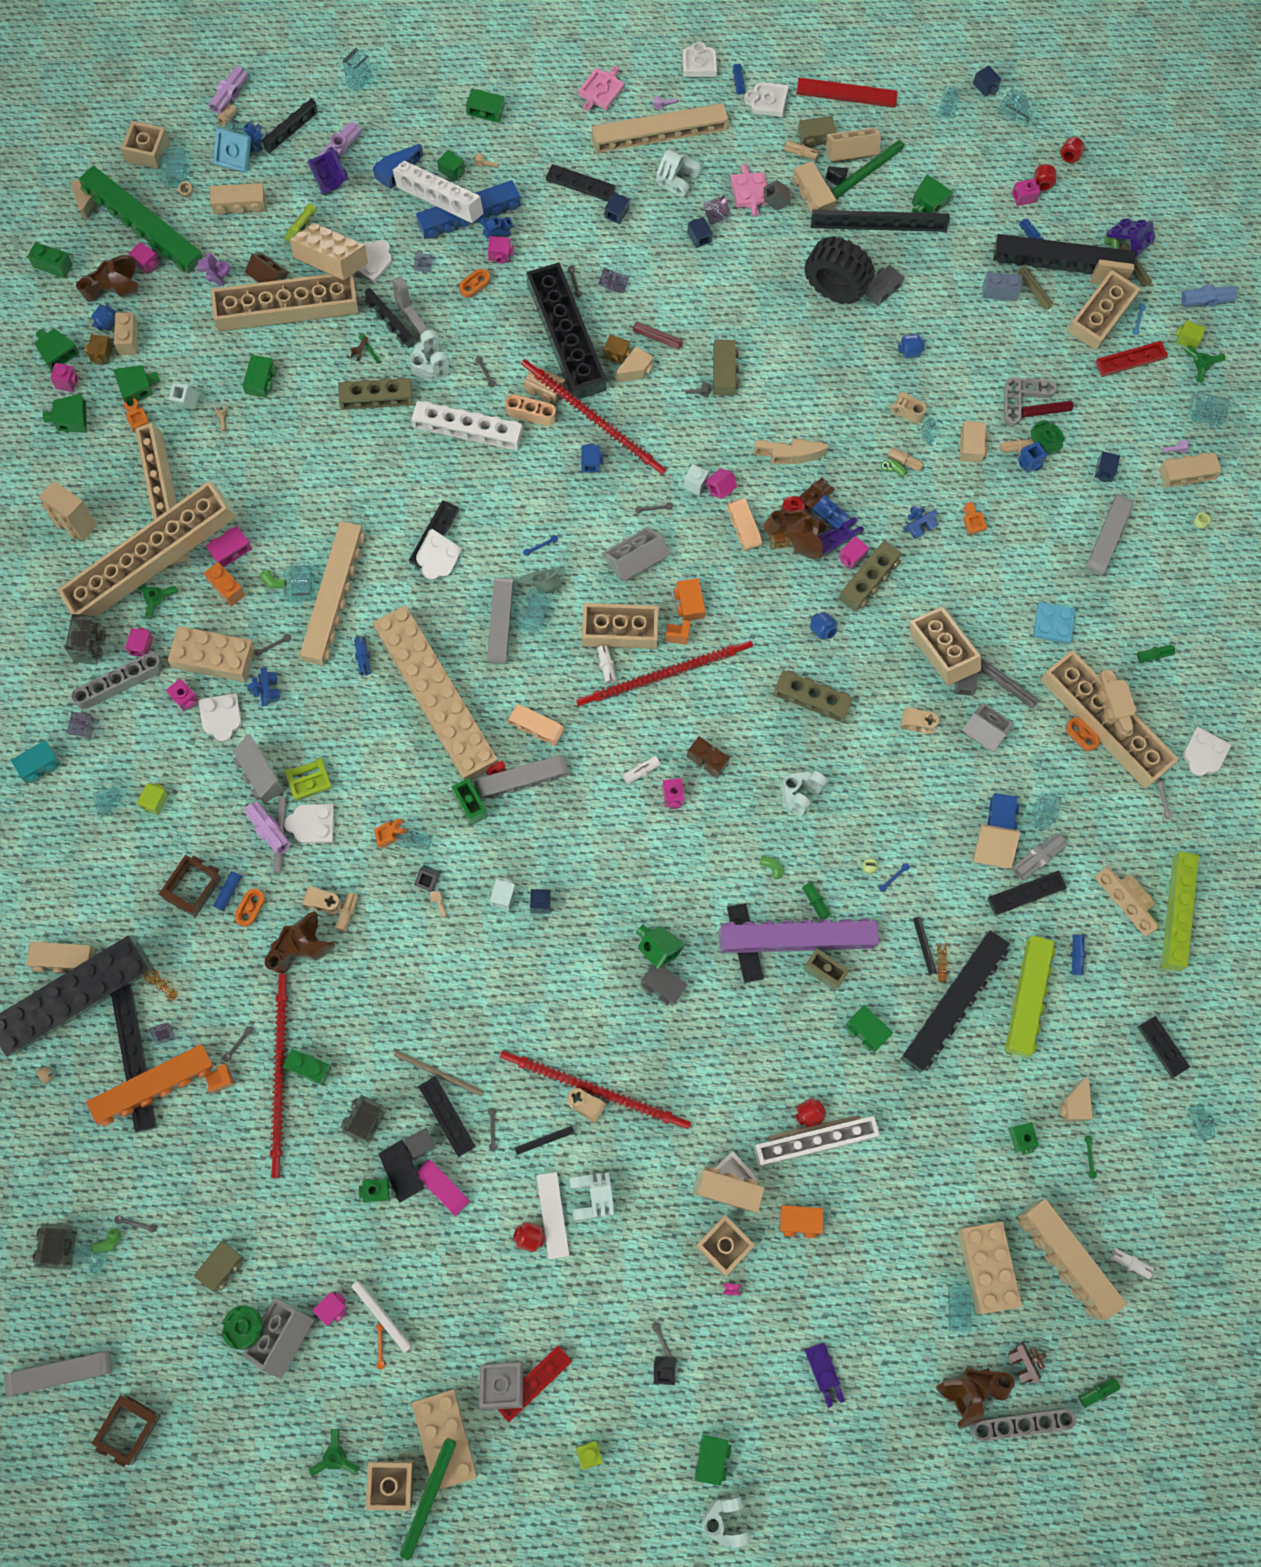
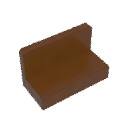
[245,253,288,283]

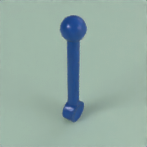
[523,535,558,556]
[879,863,910,892]

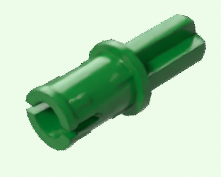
[1137,645,1176,663]
[802,882,830,920]
[1078,1378,1120,1408]

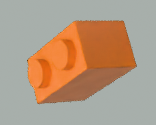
[204,562,246,607]
[673,578,706,621]
[779,1205,823,1239]

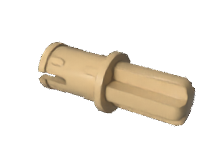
[784,141,819,161]
[1000,439,1033,453]
[887,447,923,471]
[334,893,359,932]

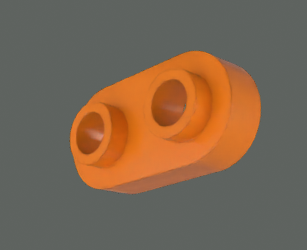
[459,269,490,298]
[1065,718,1100,751]
[235,889,265,927]

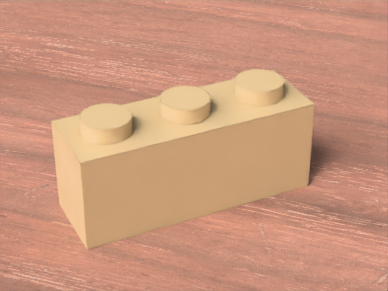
[826,127,881,162]
[792,161,836,213]
[210,183,266,215]
[1159,452,1222,488]
[26,942,95,974]

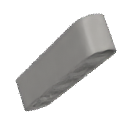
[1085,494,1134,575]
[487,577,513,664]
[71,653,163,709]
[474,756,570,801]
[4,1351,112,1397]
[970,1408,1076,1441]

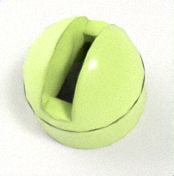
[1194,513,1211,529]
[862,858,878,874]

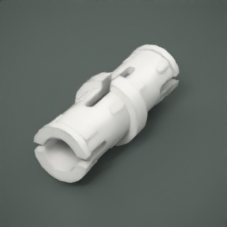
[597,645,617,684]
[622,755,661,785]
[1110,1248,1154,1279]

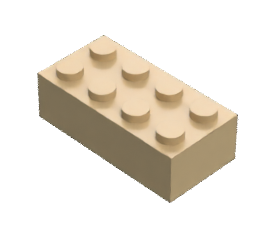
[290,223,368,280]
[1067,270,1141,350]
[582,603,658,649]
[910,606,981,686]
[168,626,255,683]
[958,1221,1022,1314]
[412,1389,478,1490]

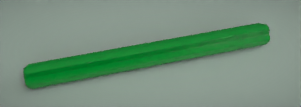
[831,140,904,199]
[400,1438,456,1560]

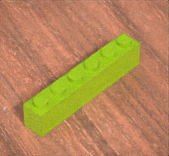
[1161,851,1199,972]
[1004,935,1056,1058]

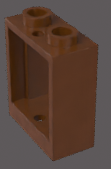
[159,854,222,918]
[91,1394,161,1467]

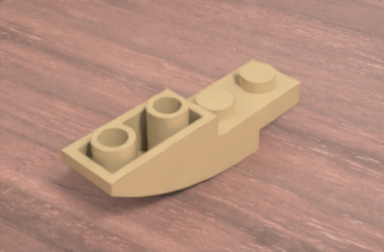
[754,439,828,464]

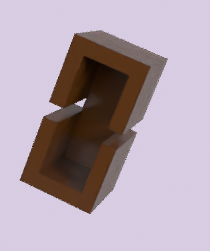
[687,736,730,779]

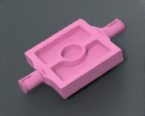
[578,66,624,111]
[730,164,768,217]

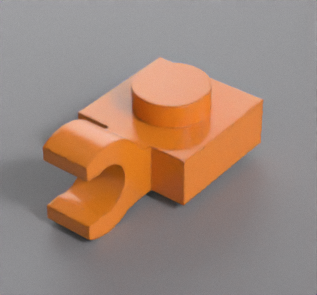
[963,502,987,535]

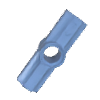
[1181,284,1237,308]

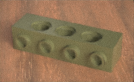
[338,377,413,410]
[838,540,902,612]
[773,670,853,723]

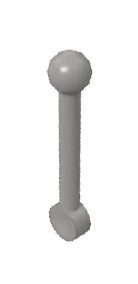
[1156,780,1172,819]

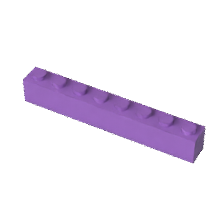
[718,918,879,953]

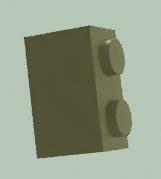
[798,116,837,148]
[803,948,850,991]
[194,1241,244,1292]

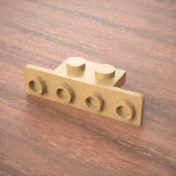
[1095,866,1159,937]

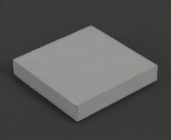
[479,1362,523,1410]

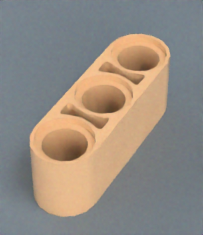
[505,395,556,426]
[727,498,762,551]
[507,704,565,746]

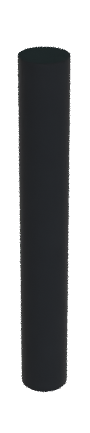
[913,917,937,975]
[514,1126,574,1155]

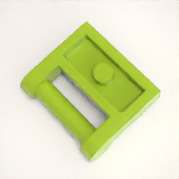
[283,203,317,242]
[285,757,332,801]

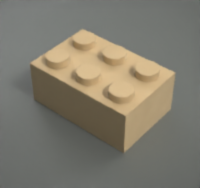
[39,481,97,541]
[692,1167,764,1213]

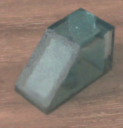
[998,88,1032,128]

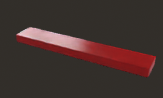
[796,77,898,108]

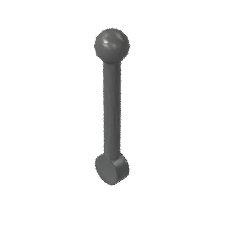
[568,266,582,297]
[475,356,495,387]
[635,502,673,514]
[255,634,291,656]
[223,1026,253,1062]
[488,1108,497,1151]
[114,1215,157,1233]
[652,1322,673,1357]

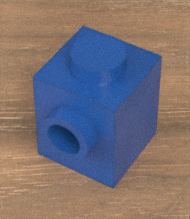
[581,444,603,473]

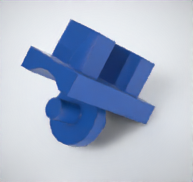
[237,121,263,152]
[480,217,513,239]
[812,495,849,530]
[903,506,938,539]
[247,668,280,707]

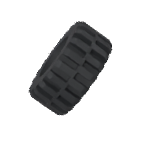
[804,236,875,304]

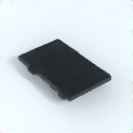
[378,1140,424,1203]

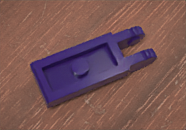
[819,517,864,556]
[804,1342,845,1408]

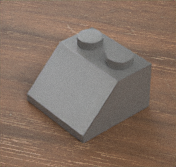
[962,702,1014,752]

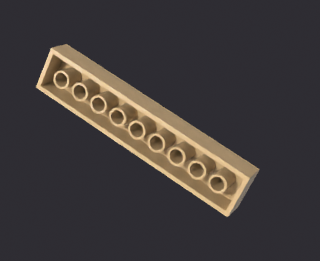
[57,480,236,625]
[373,605,498,781]

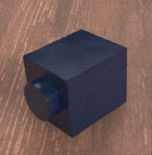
[973,65,1001,97]
[604,193,630,225]
[687,217,713,248]
[1094,451,1120,482]
[530,889,551,914]

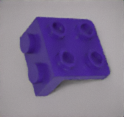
[307,147,348,195]
[1106,218,1155,256]

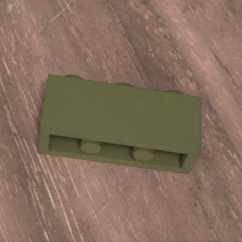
[713,339,739,395]

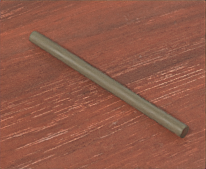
[394,1051,484,1096]
[768,1115,861,1141]

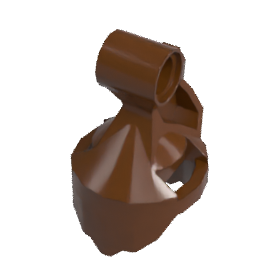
[76,255,138,302]
[763,509,826,560]
[264,911,336,974]
[936,1368,1014,1429]

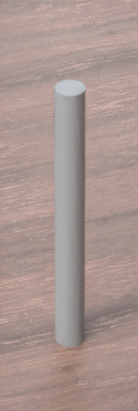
[273,797,287,873]

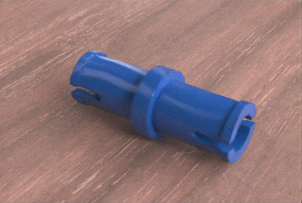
[354,637,371,676]
[213,871,243,912]
[1070,934,1086,975]

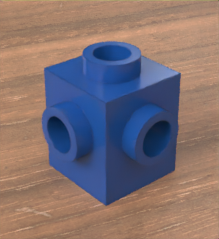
[1017,441,1048,474]

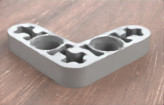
[392,276,428,339]
[1004,378,1057,427]

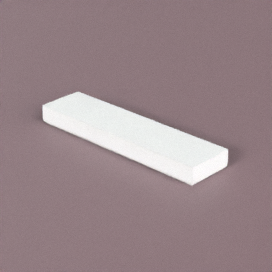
[536,1172,569,1260]
[351,1281,412,1353]

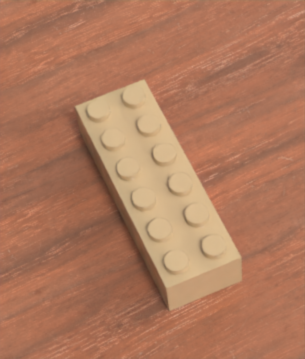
[1017,1199,1127,1320]

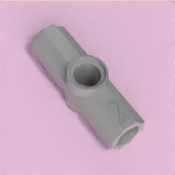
[1012,832,1067,881]

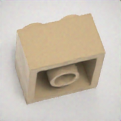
[121,121,170,169]
[695,1215,755,1277]
[365,1461,414,1510]

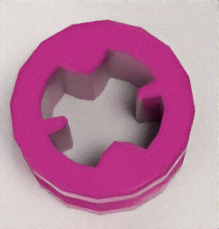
[723,1283,742,1296]

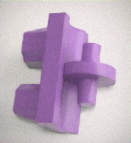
[197,253,230,286]

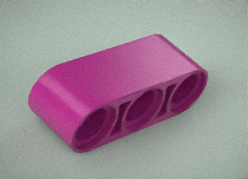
[417,1159,470,1217]

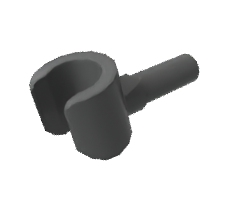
[685,383,711,396]

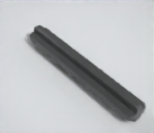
[981,657,1039,708]

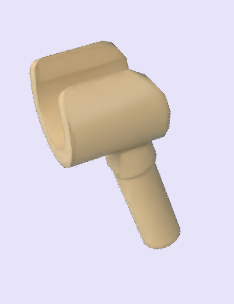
[475,153,498,168]
[214,405,227,431]
[430,891,447,917]

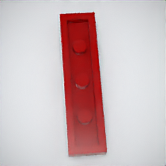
[1095,341,1168,377]
[497,1345,572,1423]

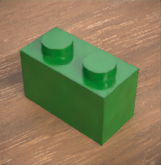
[466,88,505,123]
[28,242,73,278]
[242,355,277,398]
[451,778,488,826]
[845,1005,893,1052]
[283,1049,332,1086]
[694,1434,731,1486]

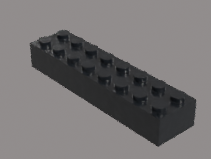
[526,262,607,399]
[0,935,155,1057]

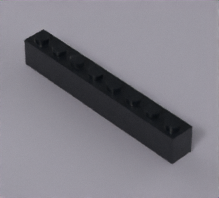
[993,234,1136,279]
[900,930,1010,1073]

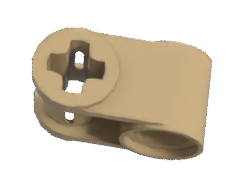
[890,392,926,423]
[900,707,939,734]
[302,886,342,914]
[567,1088,607,1123]

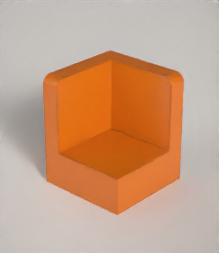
[665,620,691,645]
[205,1064,235,1094]

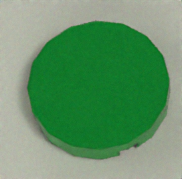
[1031,420,1064,454]
[222,1305,264,1350]

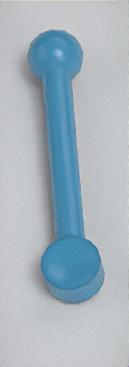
[1132,304,1146,335]

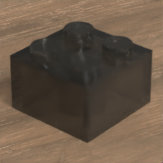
[65,614,106,665]
[341,1095,387,1147]
[33,1223,78,1270]

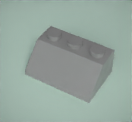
[601,527,670,581]
[233,734,284,804]
[242,1297,314,1379]

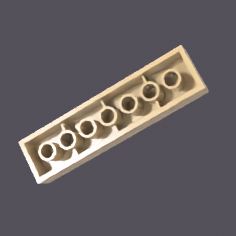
[210,274,359,331]
[1040,650,1179,789]

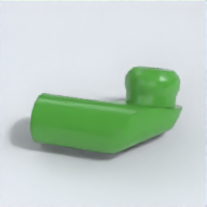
[1104,236,1120,249]
[881,460,908,478]
[260,569,286,588]
[759,855,784,879]
[92,1228,121,1253]

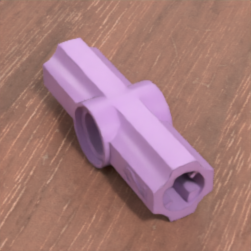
[208,66,248,114]
[318,121,362,156]
[245,801,291,855]

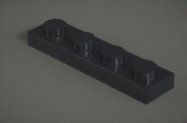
[262,98,318,154]
[546,164,616,202]
[364,288,414,349]
[409,500,459,569]
[987,871,1067,916]
[727,903,764,984]
[418,1076,476,1158]

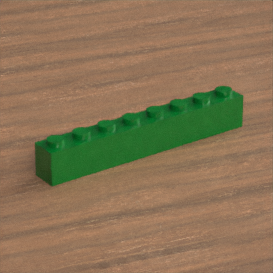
[79,165,202,274]

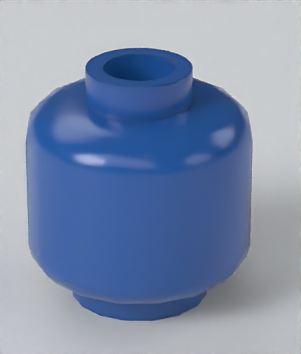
[91,304,117,331]
[898,334,925,358]
[810,612,838,640]

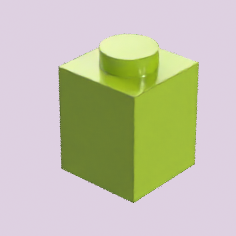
[1175,320,1206,350]
[136,783,168,815]
[576,1440,603,1470]

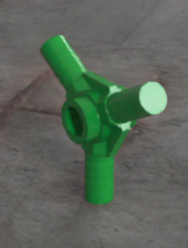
[1184,345,1225,382]
[138,584,178,619]
[309,1429,360,1477]

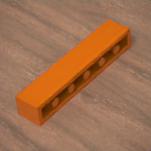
[86,1044,213,1127]

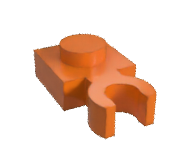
[124,398,149,432]
[374,819,407,848]

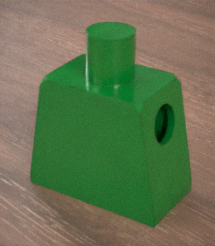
[912,174,953,213]
[34,329,79,372]
[113,365,160,406]
[43,394,87,433]
[636,924,685,969]

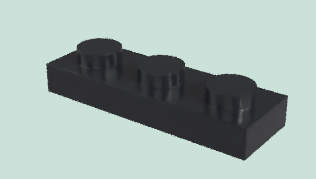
[1137,1016,1190,1078]

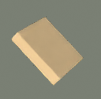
[1090,259,1134,285]
[973,824,1020,869]

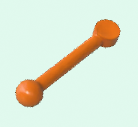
[376,1323,385,1370]

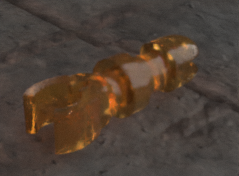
[936,944,948,982]
[144,969,178,1001]

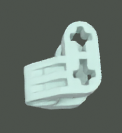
[656,148,702,197]
[410,330,449,381]
[781,771,828,817]
[569,1172,614,1221]
[701,1494,751,1548]

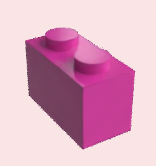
[206,526,252,567]

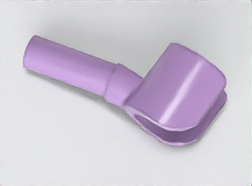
[652,96,677,110]
[1163,440,1189,453]

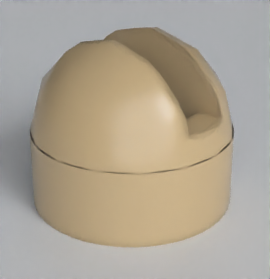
[178,181,194,197]
[36,1067,54,1085]

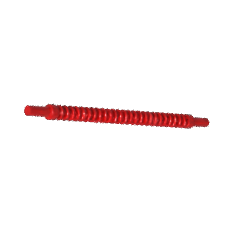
[521,359,667,475]
[576,640,753,707]
[270,974,288,1179]
[499,1050,691,1130]

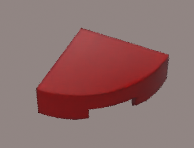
[486,760,506,776]

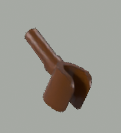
[351,337,368,362]

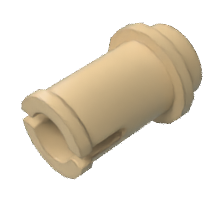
[217,104,238,126]

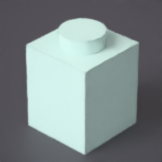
[168,382,200,409]
[683,464,708,495]
[489,878,516,910]

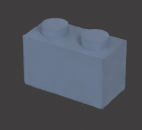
[982,272,1022,301]

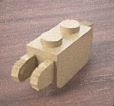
[1098,670,1136,736]

